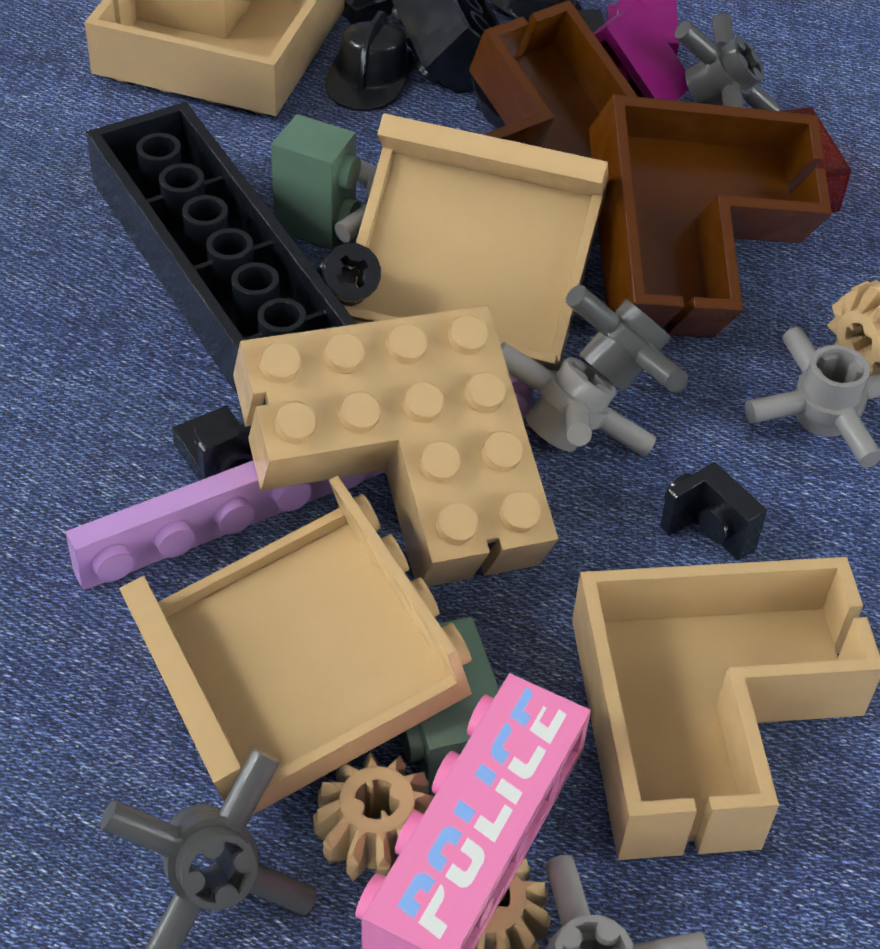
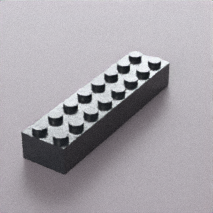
[86,102,357,405]

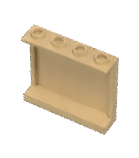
[343,113,609,371]
[119,475,472,815]

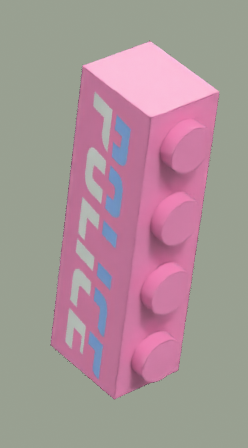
[355,673,591,949]

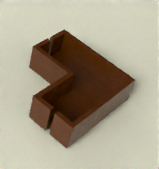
[469,0,638,225]
[589,94,832,338]

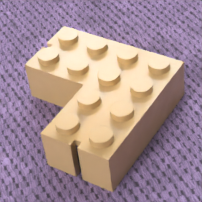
[84,0,344,116]
[233,305,559,587]
[572,557,880,860]

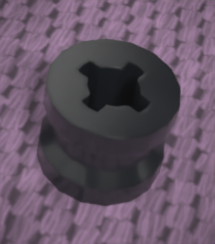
[316,243,381,307]

